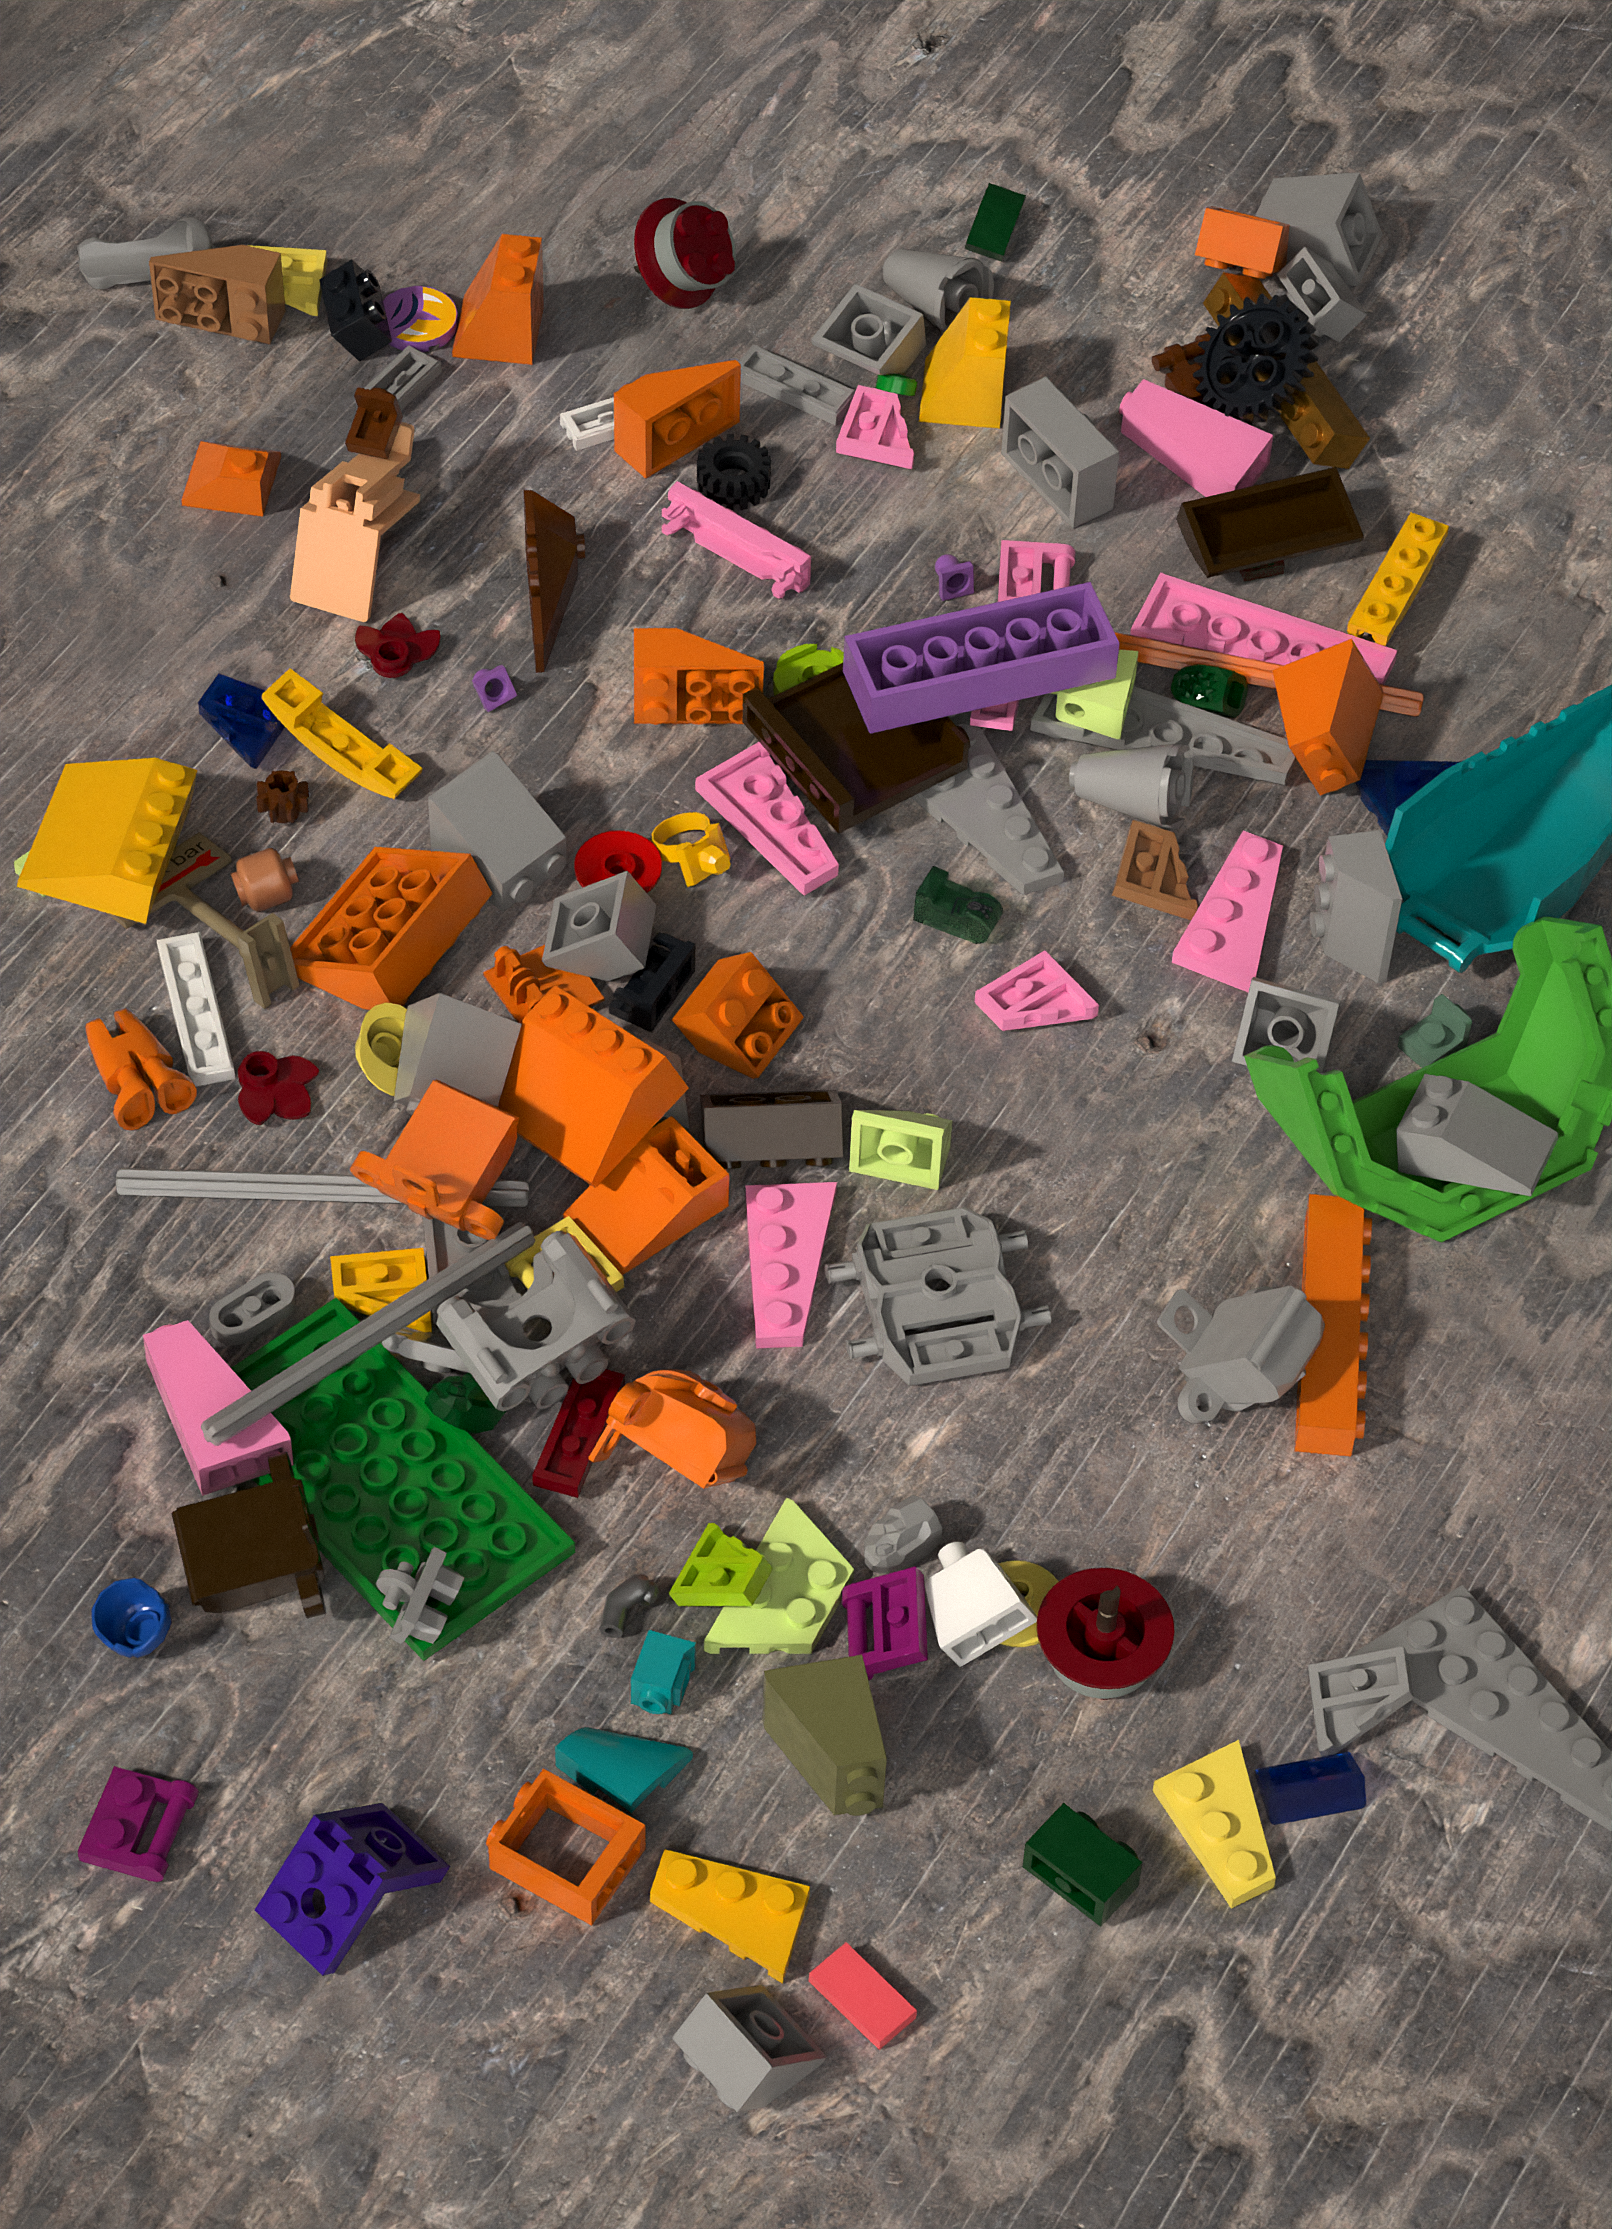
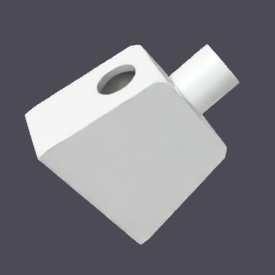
[924,1542,1037,1667]

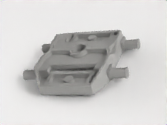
[825,1207,1051,1386]

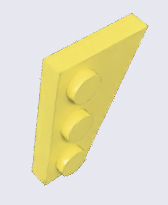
[1153,1740,1276,1909]

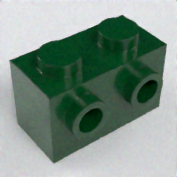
[1022,1803,1143,1927]

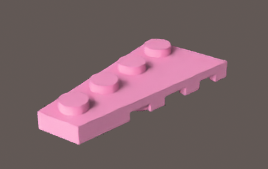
[745,1182,837,1349]

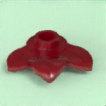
[355,613,440,678]
[238,1051,319,1125]

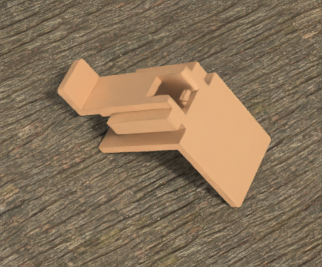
[290,422,421,622]

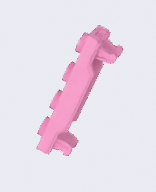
[662,481,811,599]

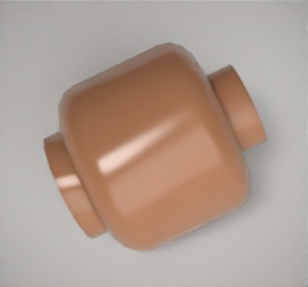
[230,848,299,912]

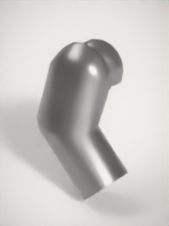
[599,1574,659,1638]

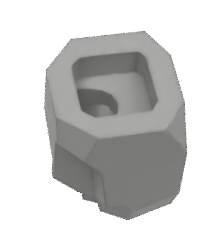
[864,1495,943,1574]

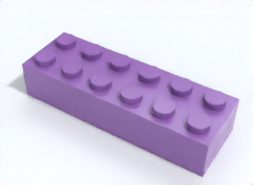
[843,582,1120,734]

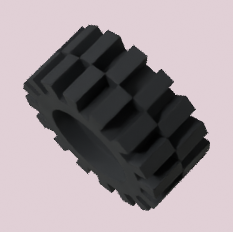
[697,434,771,511]

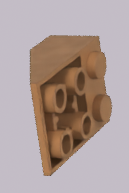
[149,245,286,344]

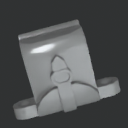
[1157,1285,1325,1423]

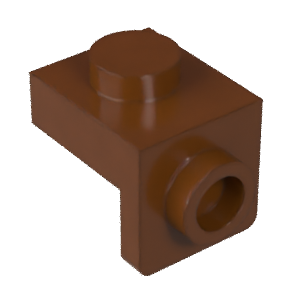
[345,388,403,459]

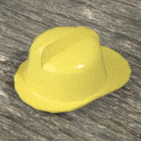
[355,1003,407,1096]

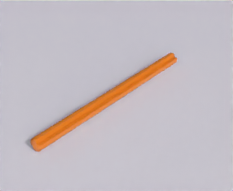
[1115,632,1424,717]

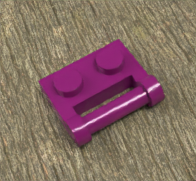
[841,1566,928,1681]
[77,1766,199,1882]

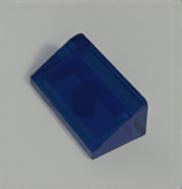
[1255,1752,1366,1825]

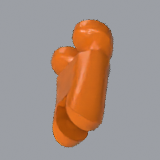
[85,1008,197,1131]

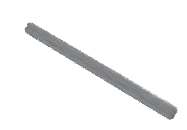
[116,1168,529,1207]
[201,1222,535,1446]

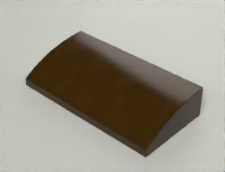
[1176,467,1364,578]

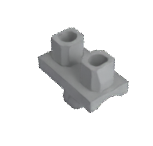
[376,1547,464,1644]

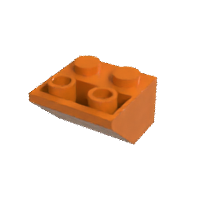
[1195,206,1290,279]
[672,952,804,1079]

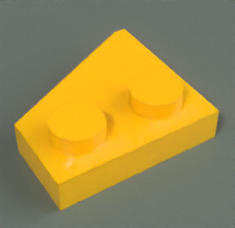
[330,1248,432,1332]

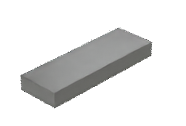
[738,344,856,426]

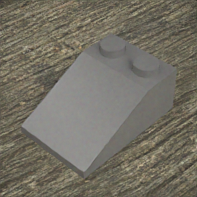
[1396,1074,1558,1196]

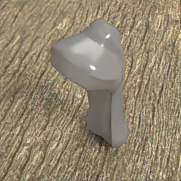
[77,216,217,289]

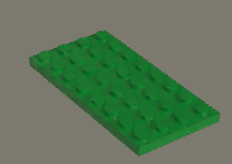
[232,1298,576,1661]

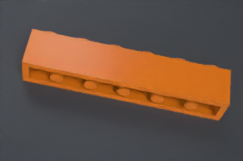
[1294,1194,1372,1457]

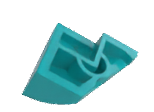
[555,1727,693,1813]

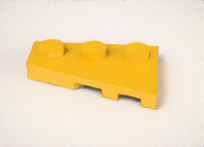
[650,1849,810,1984]

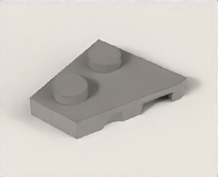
[1308,1646,1414,1759]

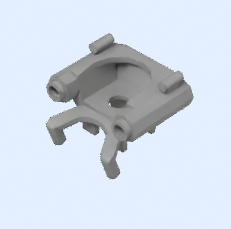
[436,1230,636,1412]

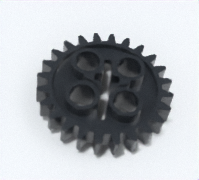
[1193,294,1319,425]

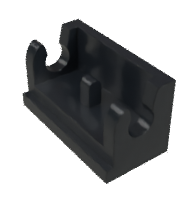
[609,932,696,1033]

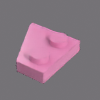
[975,950,1099,1031]

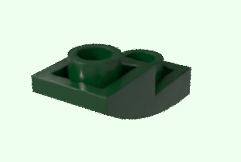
[965,183,1026,262]

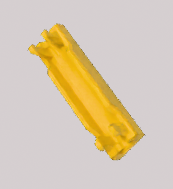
[1347,512,1449,646]

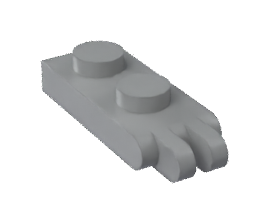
[382,1329,470,1373]

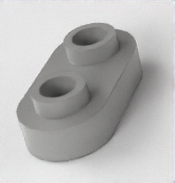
[209,1272,296,1346]

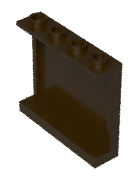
[742,663,971,834]

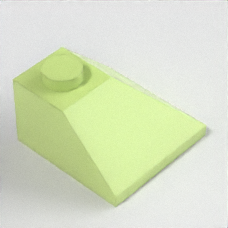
[849,1110,952,1190]

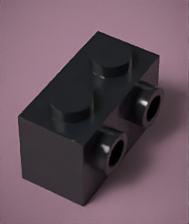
[319,259,392,362]

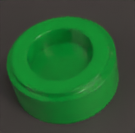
[875,374,918,396]

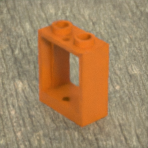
[486,1768,646,1926]

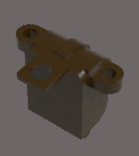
[171,1452,326,1619]

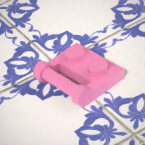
[998,540,1075,602]

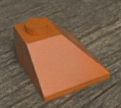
[181,441,281,517]

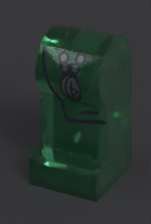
[913,866,1003,944]

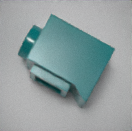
[631,1630,696,1715]

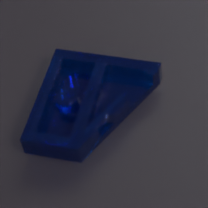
[198,673,285,769]

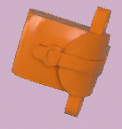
[350,1079,519,1240]
[588,1369,756,1489]

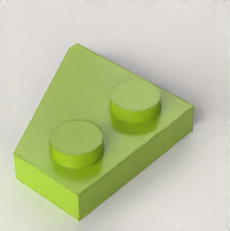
[669,1523,773,1606]

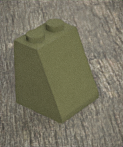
[762,1655,887,1816]

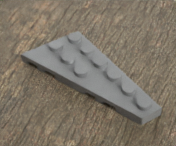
[911,711,1064,895]
[1349,1585,1612,1832]

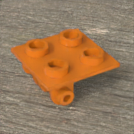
[483,945,605,1023]

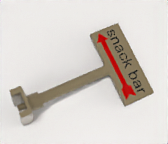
[105,832,300,1009]

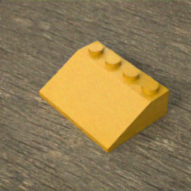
[17,758,198,924]

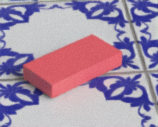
[809,1942,917,2050]

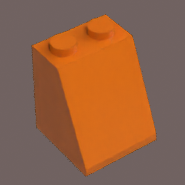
[452,234,544,365]
[1272,639,1383,796]

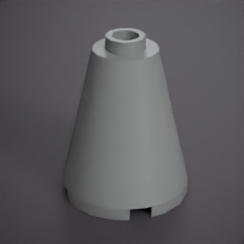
[883,249,994,333]
[1069,743,1194,830]

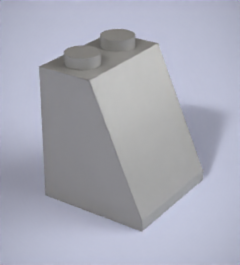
[1255,172,1383,286]
[428,751,567,912]
[394,993,522,1115]

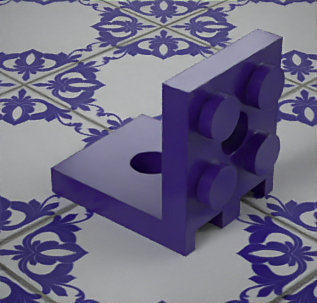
[255,1803,451,1976]

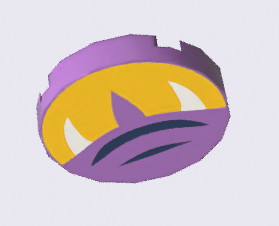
[383,286,458,352]

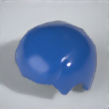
[91,1578,172,1658]

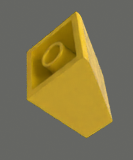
[919,297,1011,429]

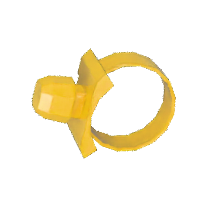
[652,812,731,887]

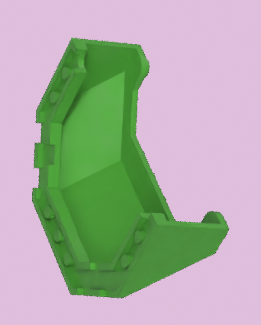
[1244,916,1612,1243]

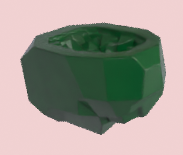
[1171,664,1248,718]
[424,1373,507,1434]

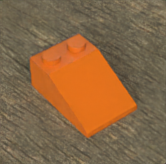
[614,360,741,479]

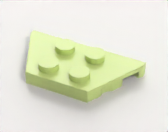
[704,1498,854,1654]

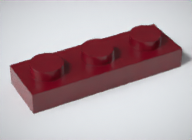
[532,1369,625,1498]

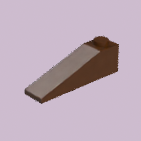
[524,490,586,673]

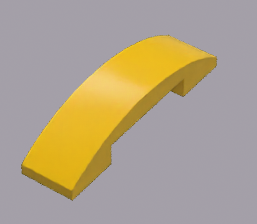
[261,668,423,799]

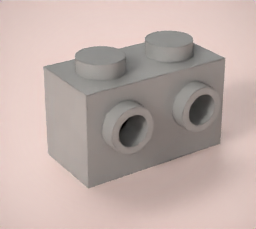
[1277,247,1367,342]

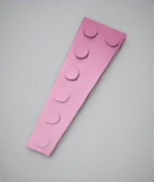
[1130,573,1398,685]

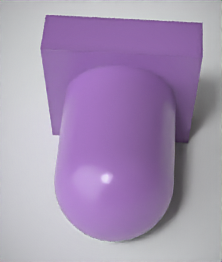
[935,554,974,601]
[472,665,517,712]

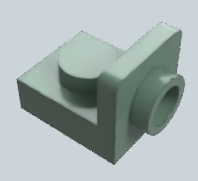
[1397,994,1472,1068]

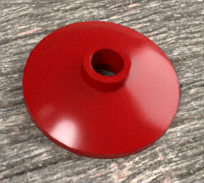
[574,830,662,893]

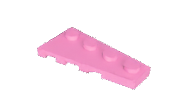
[695,742,839,896]
[1172,830,1283,992]

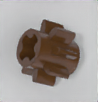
[256,770,309,823]

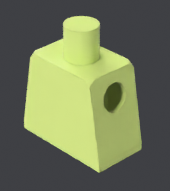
[1049,650,1139,739]

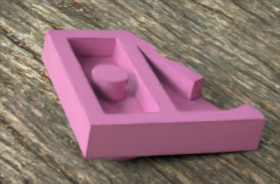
[836,385,914,469]

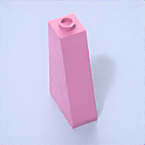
[1119,379,1273,497]
[143,1320,294,1496]

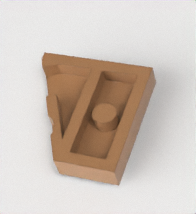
[1112,820,1198,920]

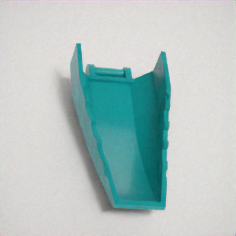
[1385,685,1612,973]

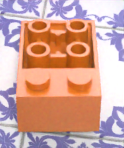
[634,628,764,725]
[563,1116,729,1275]

